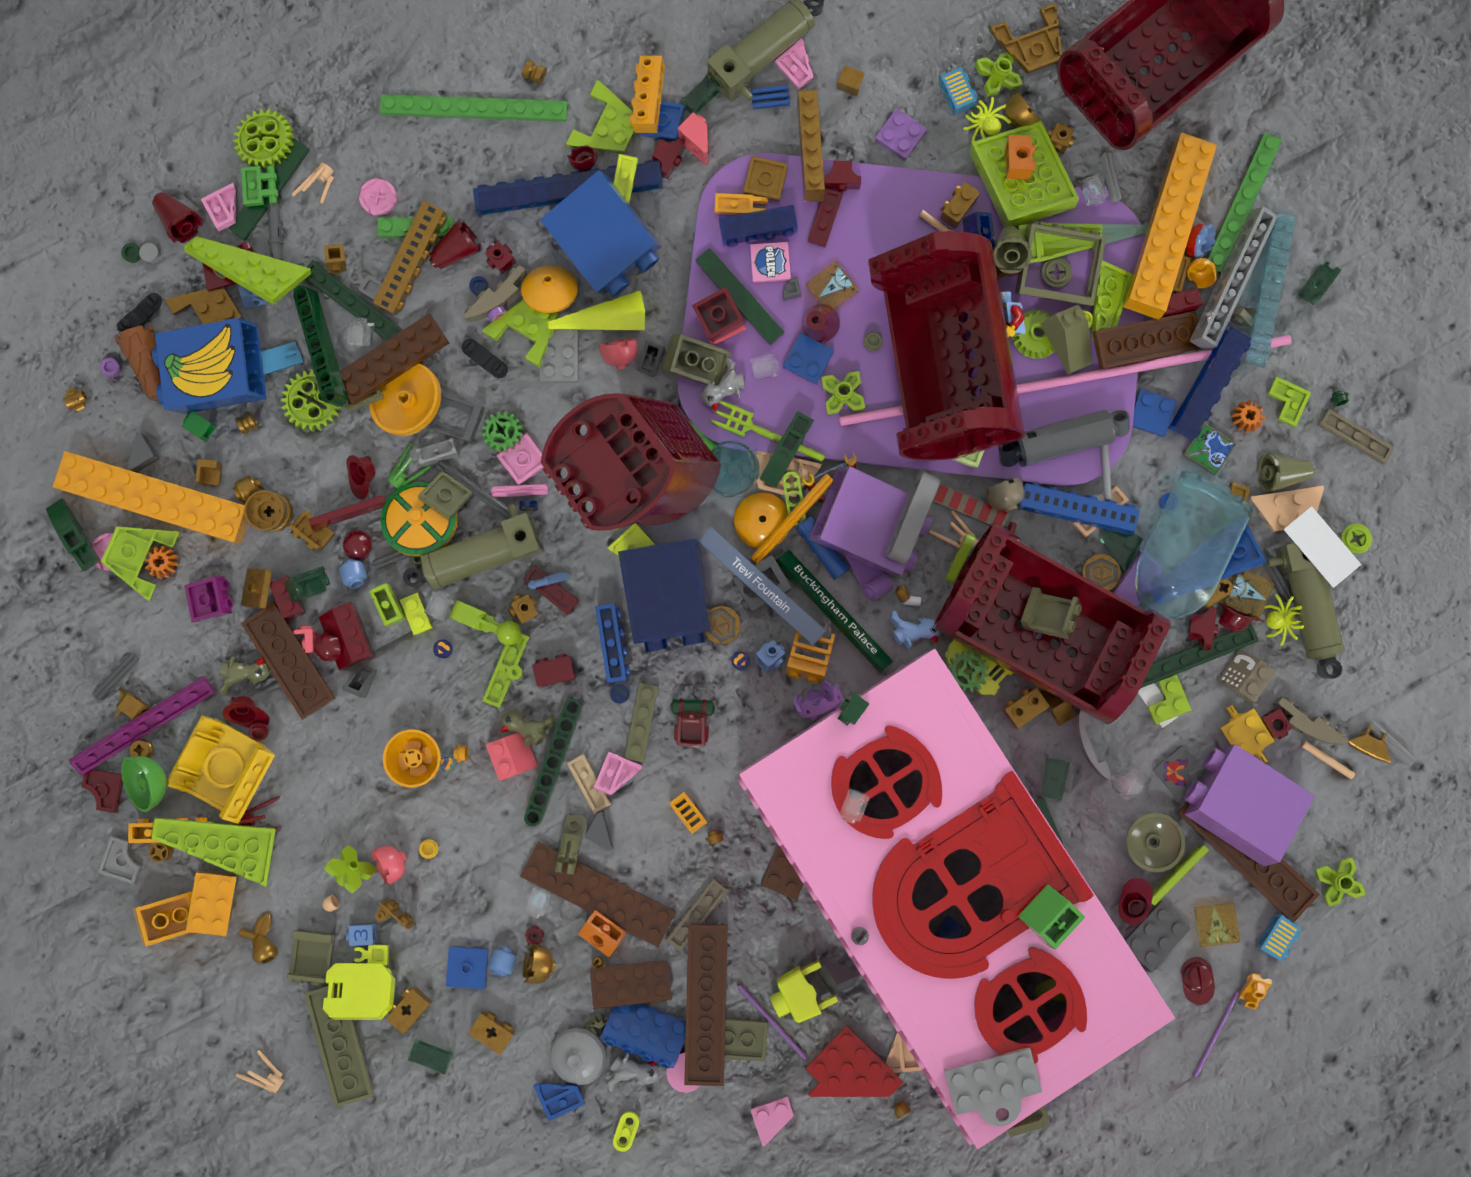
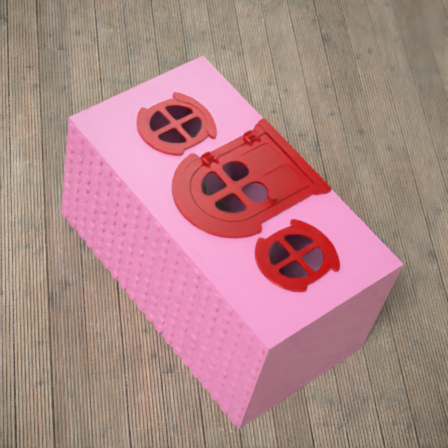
[737,649,1175,1150]

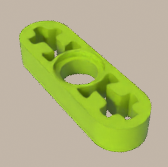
[783,470,806,526]
[944,533,976,584]

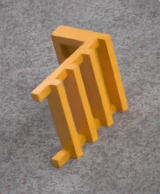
[785,631,835,684]

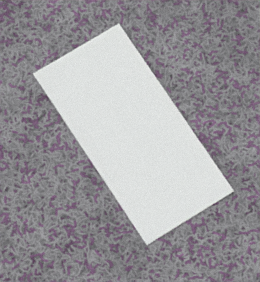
[1284,506,1362,588]

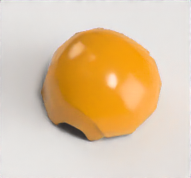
[1187,258,1217,288]

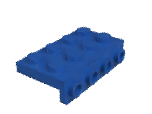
[601,1004,686,1069]

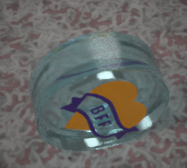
[439,754,457,773]

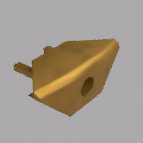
[115,688,151,720]
[1348,725,1391,763]

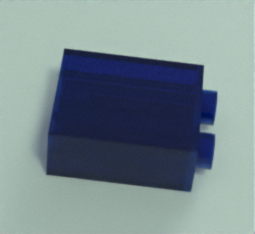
[618,538,713,652]

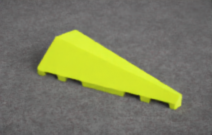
[547,291,645,330]

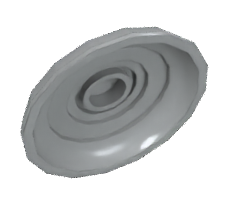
[550,1028,607,1086]

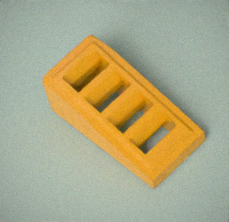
[669,791,708,834]

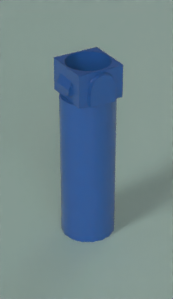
[796,517,849,580]

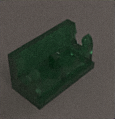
[679,74,720,114]
[1298,262,1341,305]
[284,566,330,602]
[1040,758,1070,801]
[408,1040,454,1075]

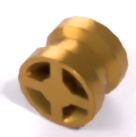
[235,411,259,435]
[129,740,154,758]
[149,843,173,862]

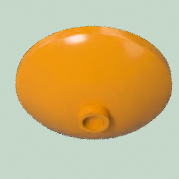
[521,265,578,313]
[734,493,789,549]

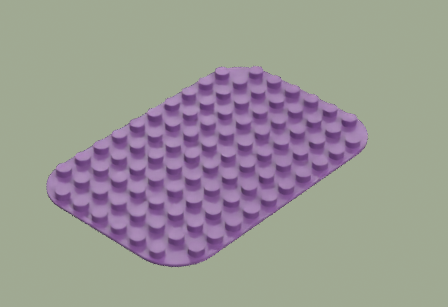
[677,153,1145,486]

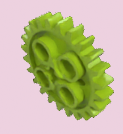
[233,109,295,169]
[281,369,343,432]

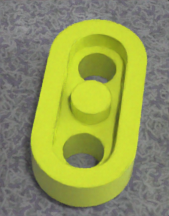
[613,1111,640,1152]

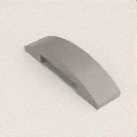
[1075,708,1113,780]

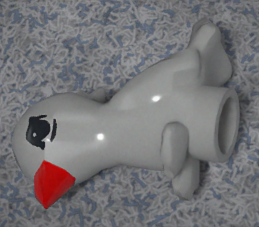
[701,358,745,411]
[607,1052,659,1092]

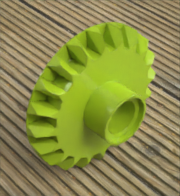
[1012,309,1055,359]

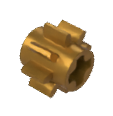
[63,387,88,412]

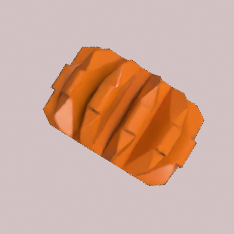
[1231,400,1265,433]
[144,546,179,579]

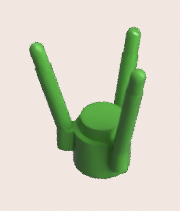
[387,442,431,489]

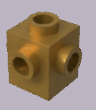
[1048,123,1075,154]
[508,593,539,624]

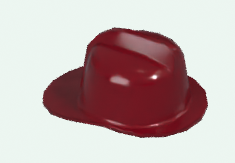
[346,455,376,499]
[1218,602,1265,632]
[222,696,270,728]
[1118,878,1153,925]
[1181,957,1215,1005]

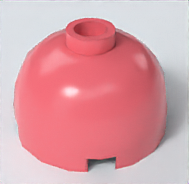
[599,338,638,369]
[371,845,407,886]

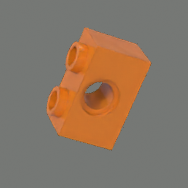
[1005,135,1035,180]
[578,910,626,957]

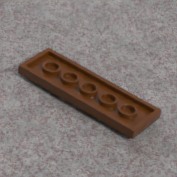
[1092,311,1201,370]
[340,313,450,405]
[241,602,336,720]

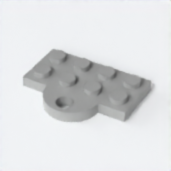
[944,1047,1042,1126]

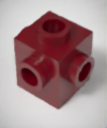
[485,241,516,274]

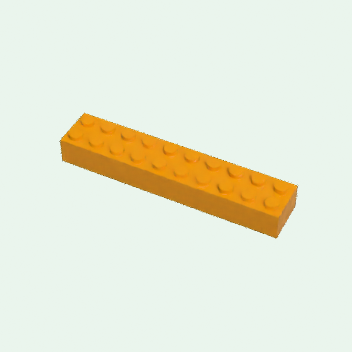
[1123,132,1217,320]
[52,451,248,545]

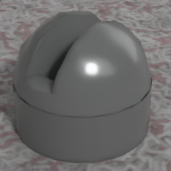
[851,927,869,945]

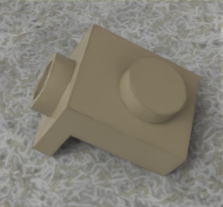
[1231,307,1260,327]

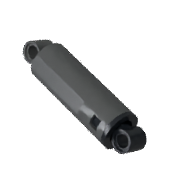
[998,410,1130,468]

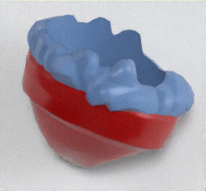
[1185,224,1216,260]

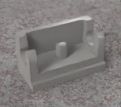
[416,438,459,468]

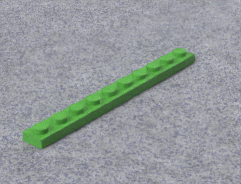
[380,94,568,122]

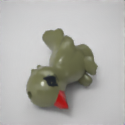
[219,655,270,696]
[501,711,555,748]

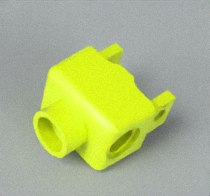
[769,960,838,1023]

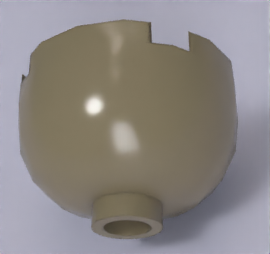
[985,478,1025,512]

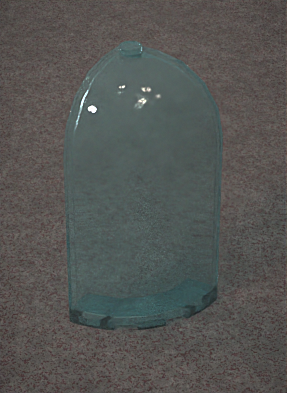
[1135,471,1253,618]

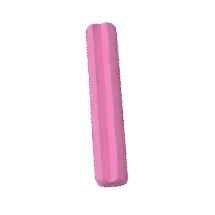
[491,484,548,497]

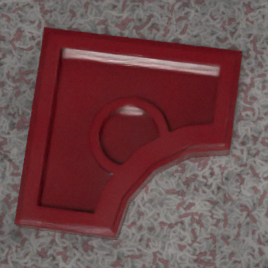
[81,769,123,813]

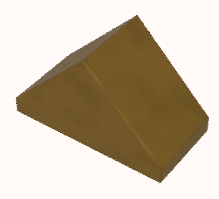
[1040,690,1075,726]

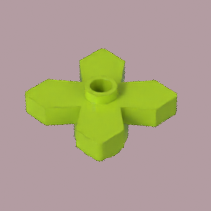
[975,52,1023,96]
[821,371,865,415]
[324,845,377,894]
[1314,857,1366,907]

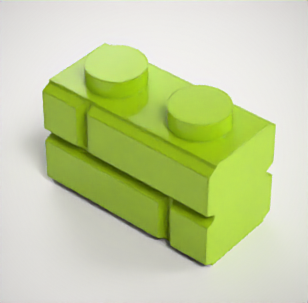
[369,583,406,627]

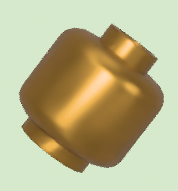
[233,475,263,503]

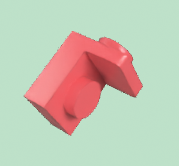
[294,626,318,654]

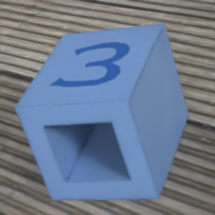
[346,923,377,946]

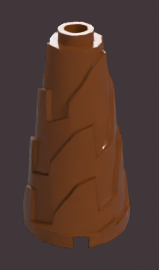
[114,325,161,401]

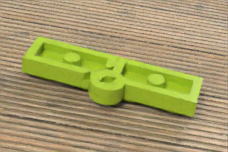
[482,634,530,708]

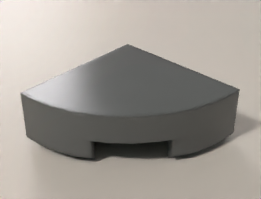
[783,277,802,301]

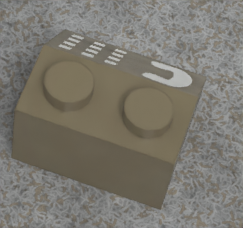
[1217,649,1277,703]

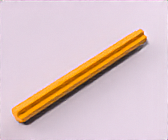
[751,474,834,564]

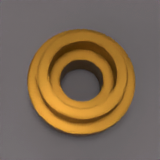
[705,829,724,845]

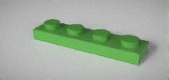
[377,217,454,238]

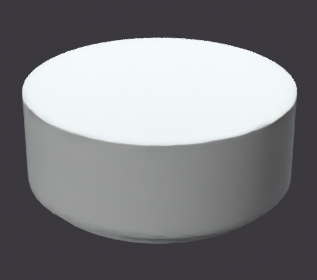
[139,243,160,263]

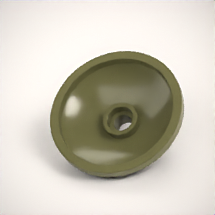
[1126,813,1185,872]

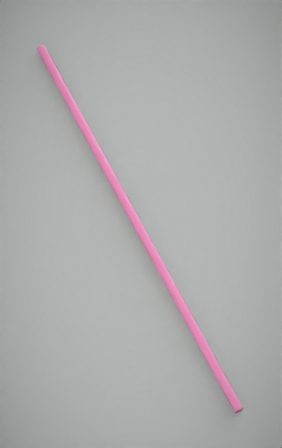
[839,335,1292,426]

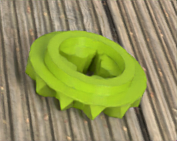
[1340,524,1372,554]

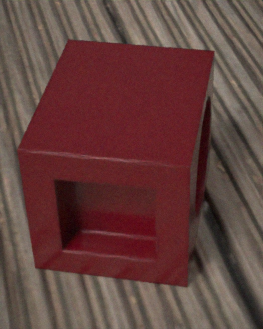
[1260,708,1292,740]

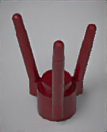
[235,796,281,830]

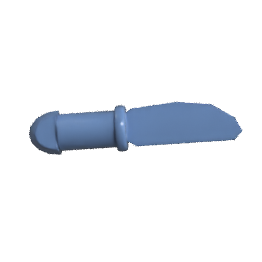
[528,572,570,589]

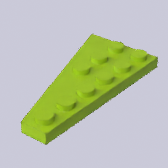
[184,236,311,305]
[151,817,276,887]

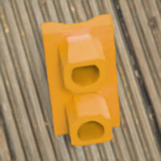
[1239,973,1272,1009]

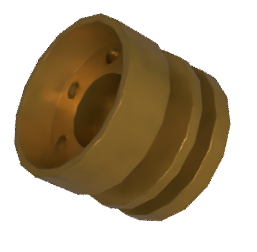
[244,490,294,532]

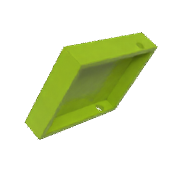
[969,121,1079,227]

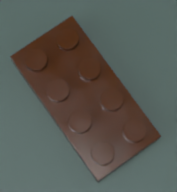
[590,960,672,1010]

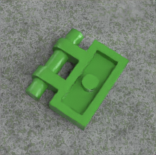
[241,166,278,207]

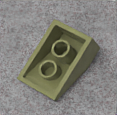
[1040,305,1093,374]
[662,334,731,386]

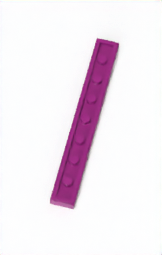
[69,676,215,776]

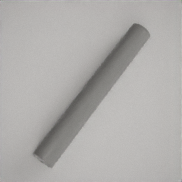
[1101,444,1112,500]

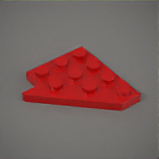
[806,1025,904,1097]

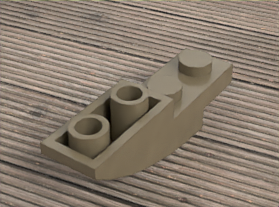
[464,265,527,323]
[1273,697,1349,745]

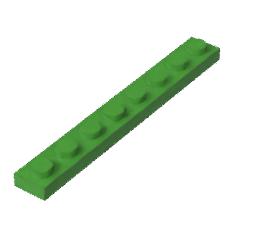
[1207,132,1282,275]

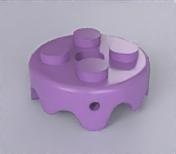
[794,680,843,720]

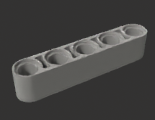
[885,469,940,565]

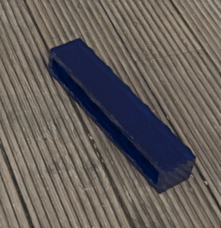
[1168,326,1252,441]

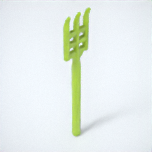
[711,401,825,461]

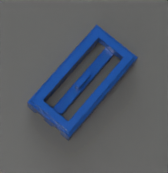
[751,85,790,110]

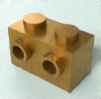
[940,182,980,229]
[1002,687,1050,729]

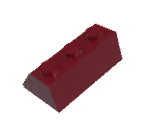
[319,602,375,671]

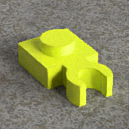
[354,944,389,965]

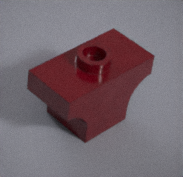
[652,138,685,179]
[824,161,861,192]
[1187,607,1218,651]

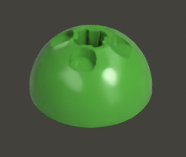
[121,756,167,812]

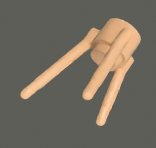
[292,162,334,204]
[929,511,978,549]
[236,1050,285,1094]

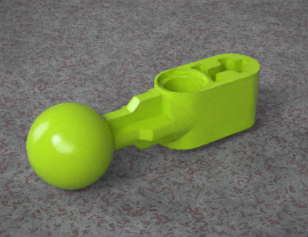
[449,600,521,645]

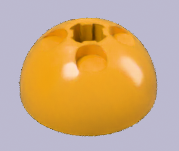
[383,729,441,788]

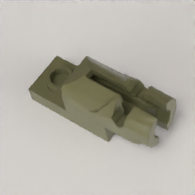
[555,814,586,875]

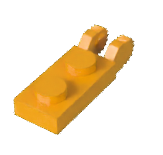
[715,193,768,216]

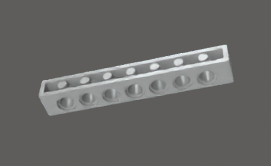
[1190,206,1278,350]

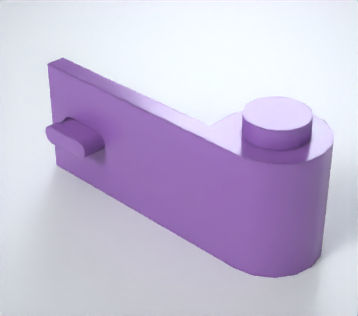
[844,555,894,601]

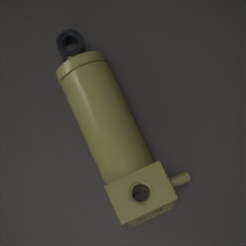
[707,0,824,102]
[403,504,544,590]
[1267,543,1345,679]

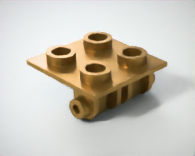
[375,898,416,930]

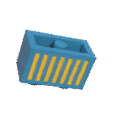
[939,67,978,116]
[1255,913,1301,961]

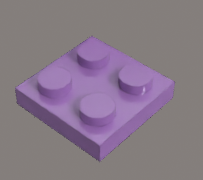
[875,108,927,161]

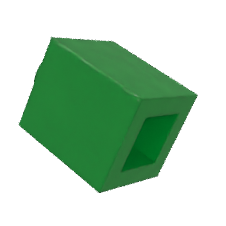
[181,411,217,442]

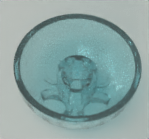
[712,440,760,497]

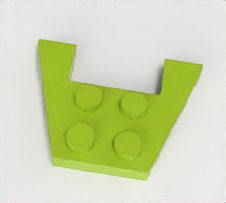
[566,80,635,154]
[482,300,560,369]
[101,527,180,601]

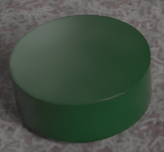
[121,243,141,263]

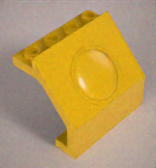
[166,715,275,824]

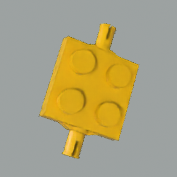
[1219,704,1275,763]

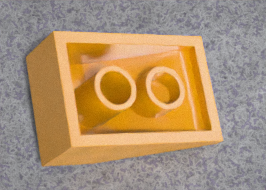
[132,891,192,947]

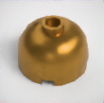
[1005,91,1040,128]
[522,944,556,984]

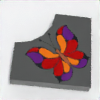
[1152,745,1196,800]

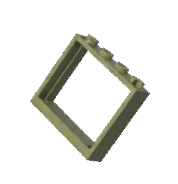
[1015,221,1107,306]

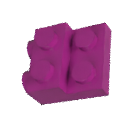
[184,576,233,623]

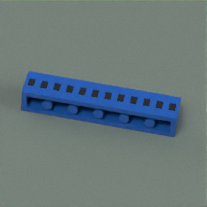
[1019,482,1140,536]

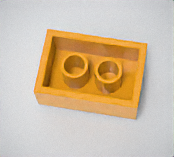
[186,870,236,936]

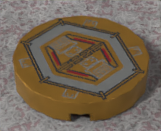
[1081,554,1121,591]
[702,606,741,644]

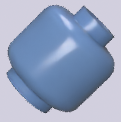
[339,559,367,589]
[488,947,516,978]

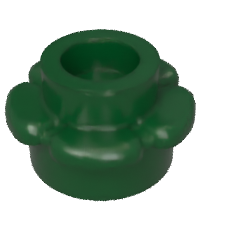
[1330,390,1349,407]

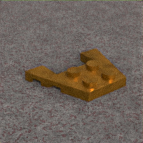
[989,3,1062,74]
[165,287,244,324]

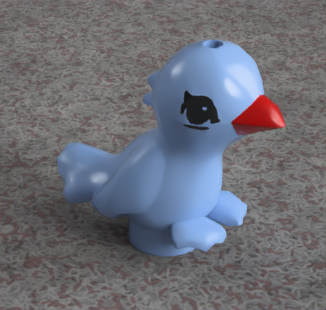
[890,610,940,649]

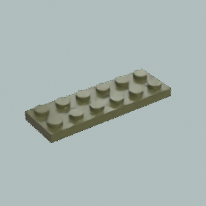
[304,983,374,1108]

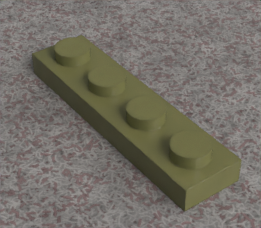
[625,683,659,762]

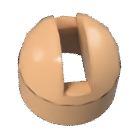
[322,894,340,912]

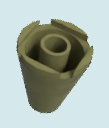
[993,226,1032,274]
[1257,453,1315,492]

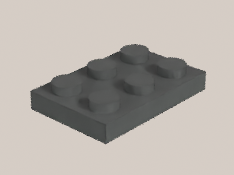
[1124,901,1191,971]

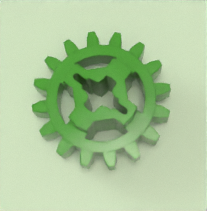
[481,411,524,453]
[947,650,989,692]

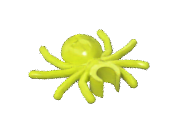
[963,97,1011,143]
[1263,594,1304,646]

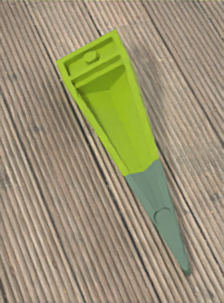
[1018,223,1149,263]

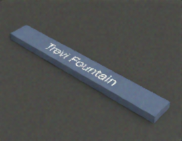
[699,527,826,645]

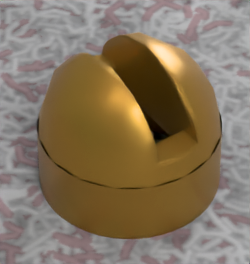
[894,1102,911,1119]

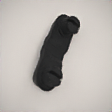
[117,293,162,333]
[462,339,508,378]

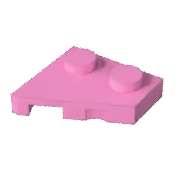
[774,38,813,91]
[201,183,236,231]
[593,752,643,796]
[750,1096,794,1147]

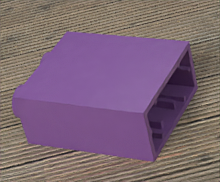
[809,466,932,576]
[1184,744,1315,866]

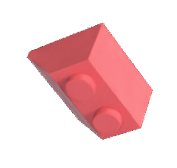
[678,112,709,166]
[486,733,538,781]

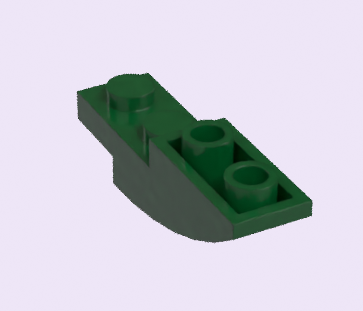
[760,411,814,488]
[46,498,101,571]

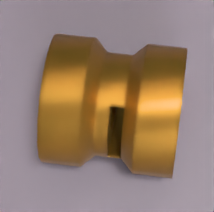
[522,60,547,85]

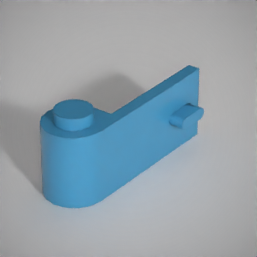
[261,342,304,379]

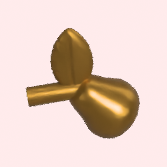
[239,913,278,964]

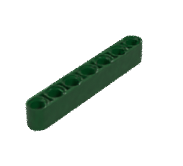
[293,285,347,407]
[524,698,583,827]

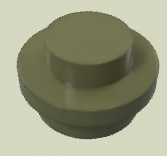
[864,332,883,351]

